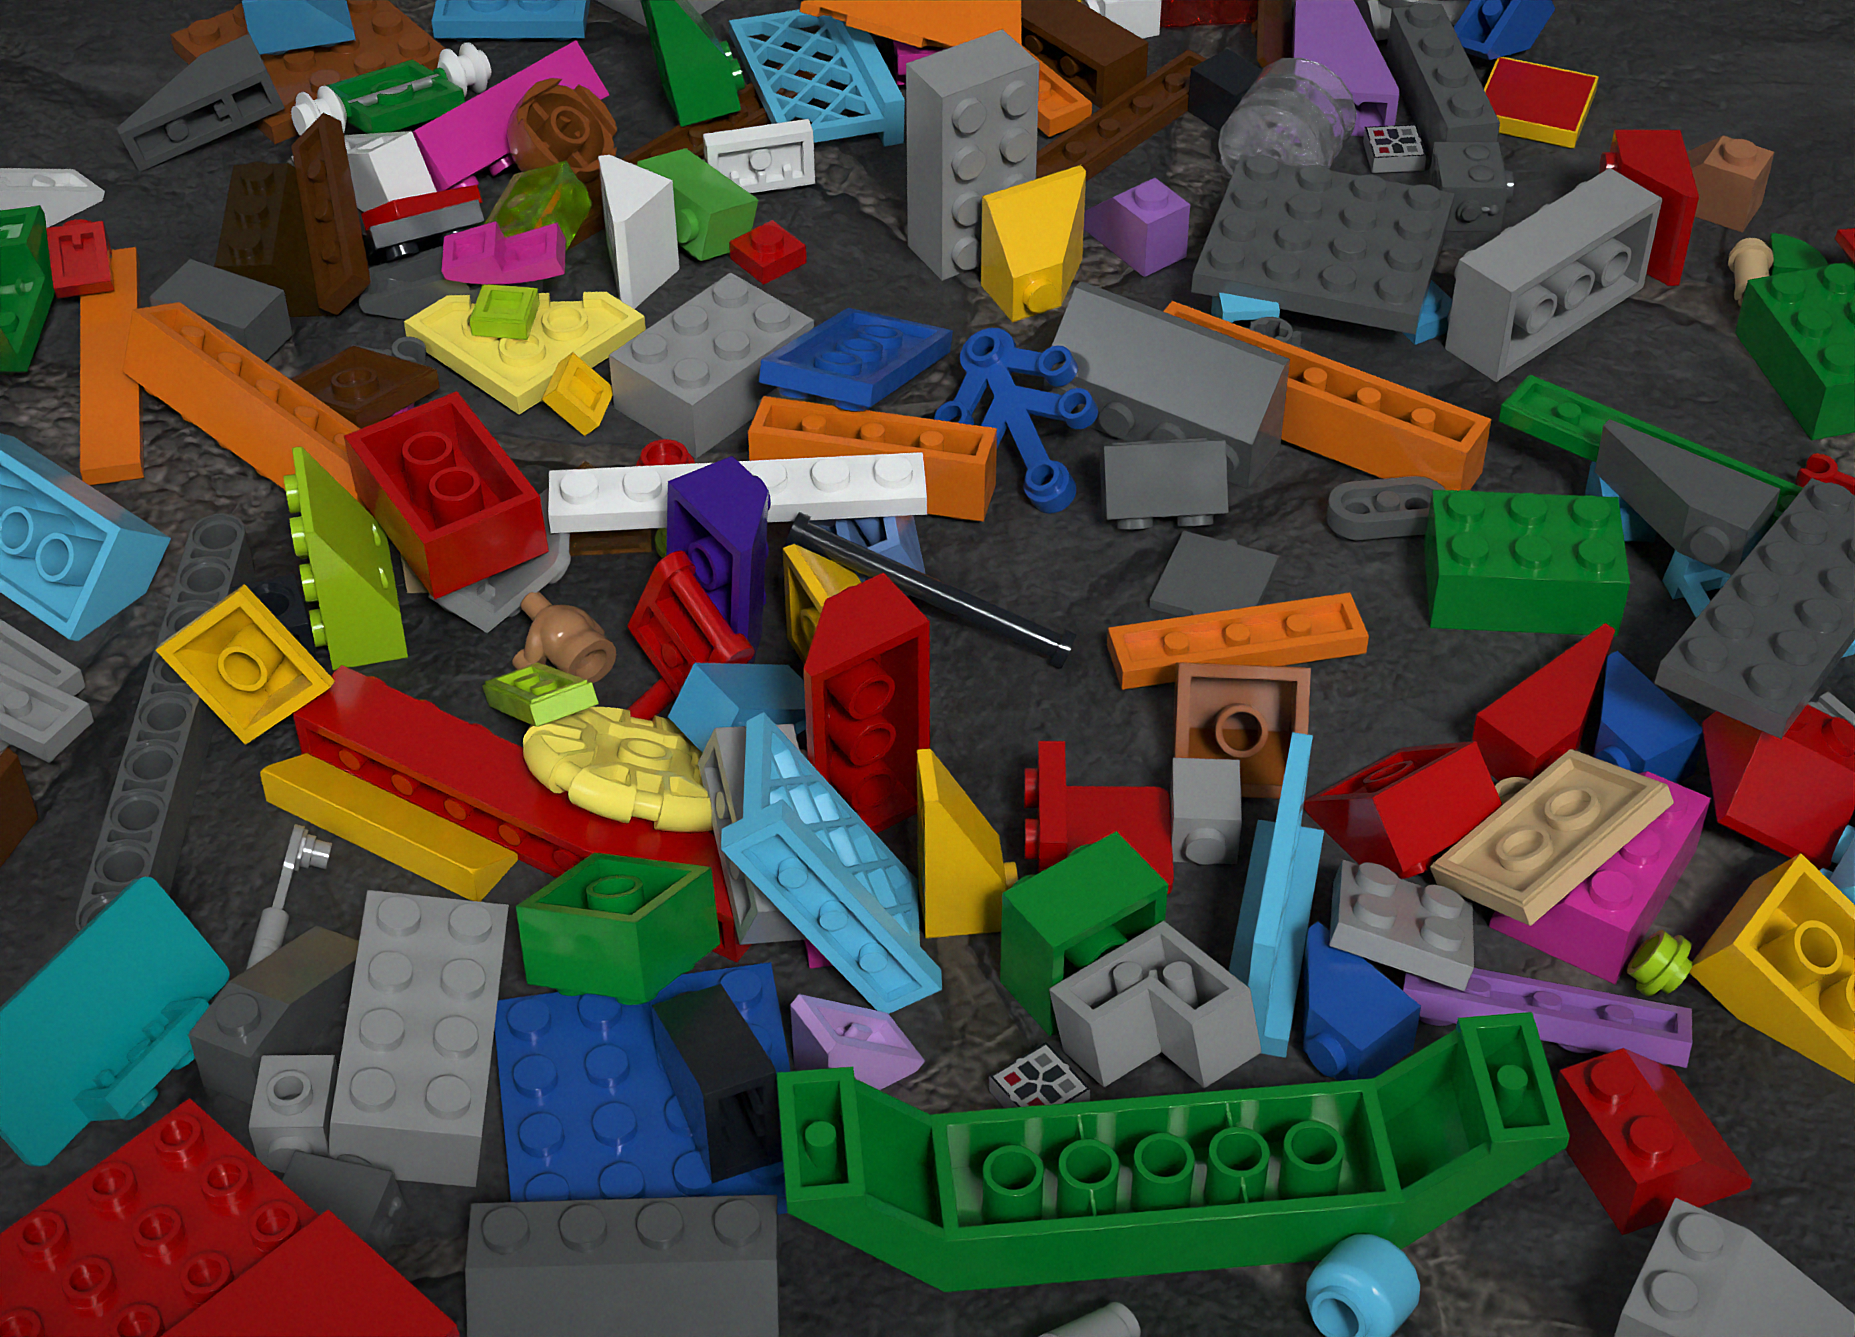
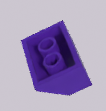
[666,456,771,664]

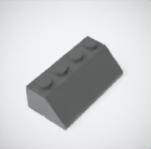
[1043,281,1290,489]
[465,1195,780,1337]

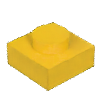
[541,352,613,436]

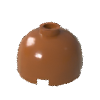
[507,78,618,190]

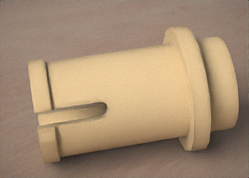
[1728,238,1774,306]

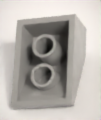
[1614,1198,1855,1337]

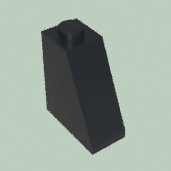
[652,984,782,1184]

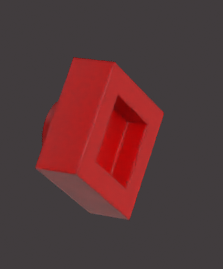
[729,220,807,285]

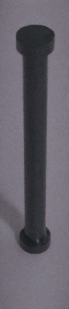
[784,512,1076,668]

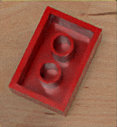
[344,391,549,600]

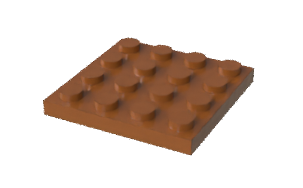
[170,0,446,144]

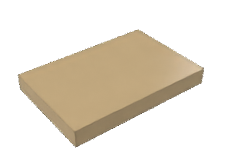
[1430,749,1674,926]

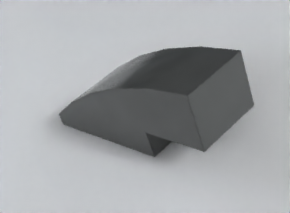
[359,246,544,319]

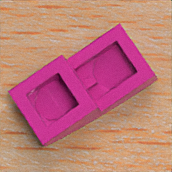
[441,221,566,284]

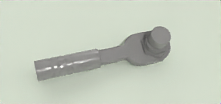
[246,824,332,970]

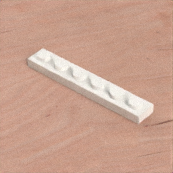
[548,452,927,533]

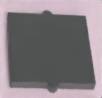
[1149,531,1279,617]

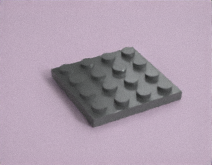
[1191,155,1455,334]

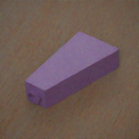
[1288,0,1399,137]

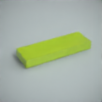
[482,662,599,727]

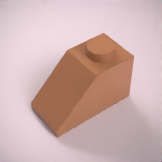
[1687,135,1774,233]

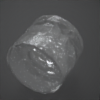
[1218,58,1357,176]

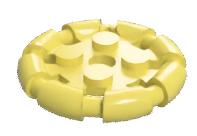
[523,706,713,832]

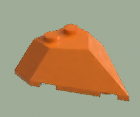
[799,0,1022,48]

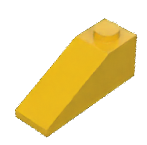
[917,749,1018,938]

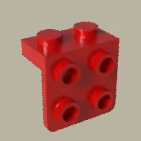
[1024,741,1174,895]

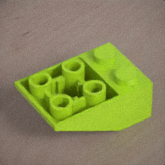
[283,446,408,670]

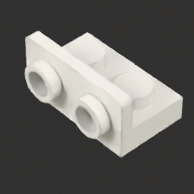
[703,119,815,193]

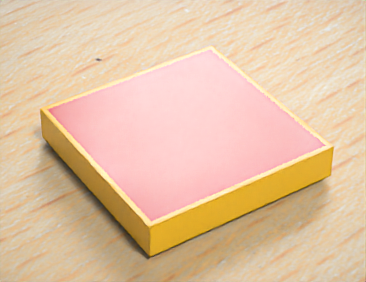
[1484,57,1599,149]

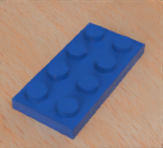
[759,308,953,411]

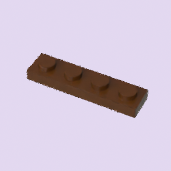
[291,112,371,315]

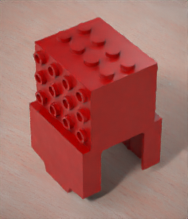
[0,1098,460,1337]

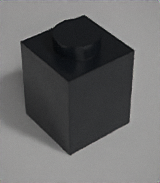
[1188,49,1272,139]

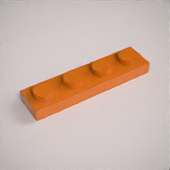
[1107,592,1369,690]

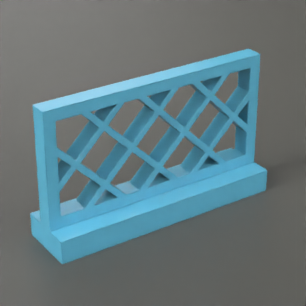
[729,9,905,146]
[721,712,942,1014]
[1229,732,1324,1058]

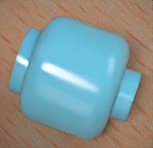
[1305,1234,1421,1337]

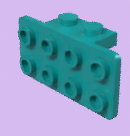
[0,876,230,1167]

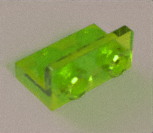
[484,161,592,251]

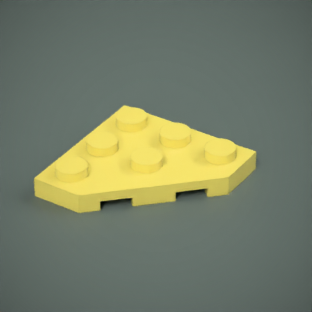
[404,292,646,415]

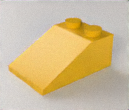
[1689,853,1855,1084]

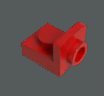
[46,219,114,298]

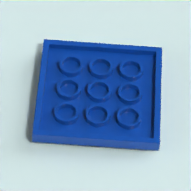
[495,962,791,1215]

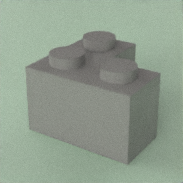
[1049,921,1262,1088]

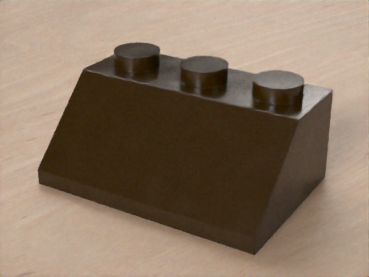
[214,161,338,317]

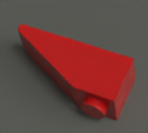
[1472,623,1615,782]

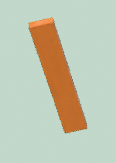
[80,247,144,486]

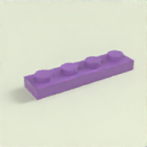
[1403,968,1692,1068]

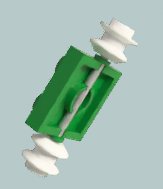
[291,43,491,136]

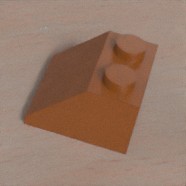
[1173,662,1311,800]

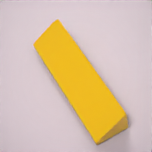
[260,753,518,902]

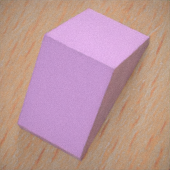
[791,994,925,1090]

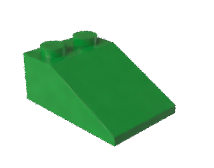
[640,0,745,127]

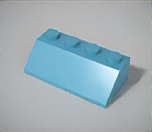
[0,433,171,641]

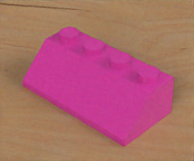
[412,40,610,192]

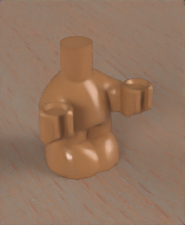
[512,591,617,683]

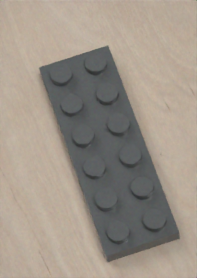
[1654,478,1855,739]

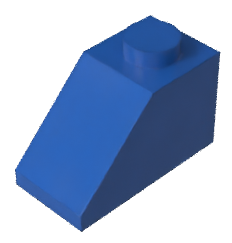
[1454,0,1555,60]
[1592,651,1704,784]
[1302,922,1421,1081]

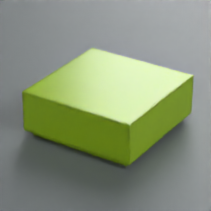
[470,284,540,340]

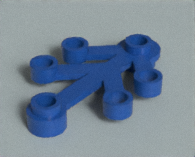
[934,328,1098,514]

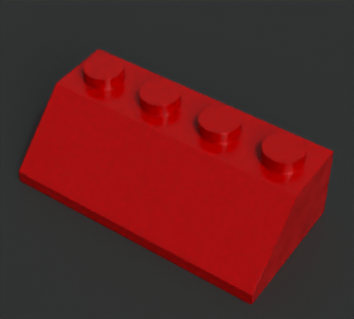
[803,572,930,834]

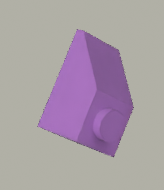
[1084,178,1190,277]

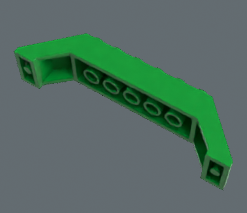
[777,1012,1569,1292]

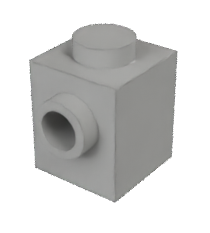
[248,1055,338,1173]

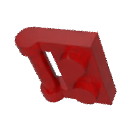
[627,550,755,698]

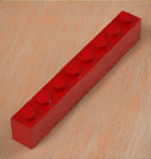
[293,665,752,963]

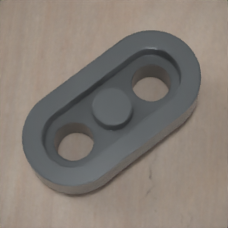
[1327,476,1445,540]

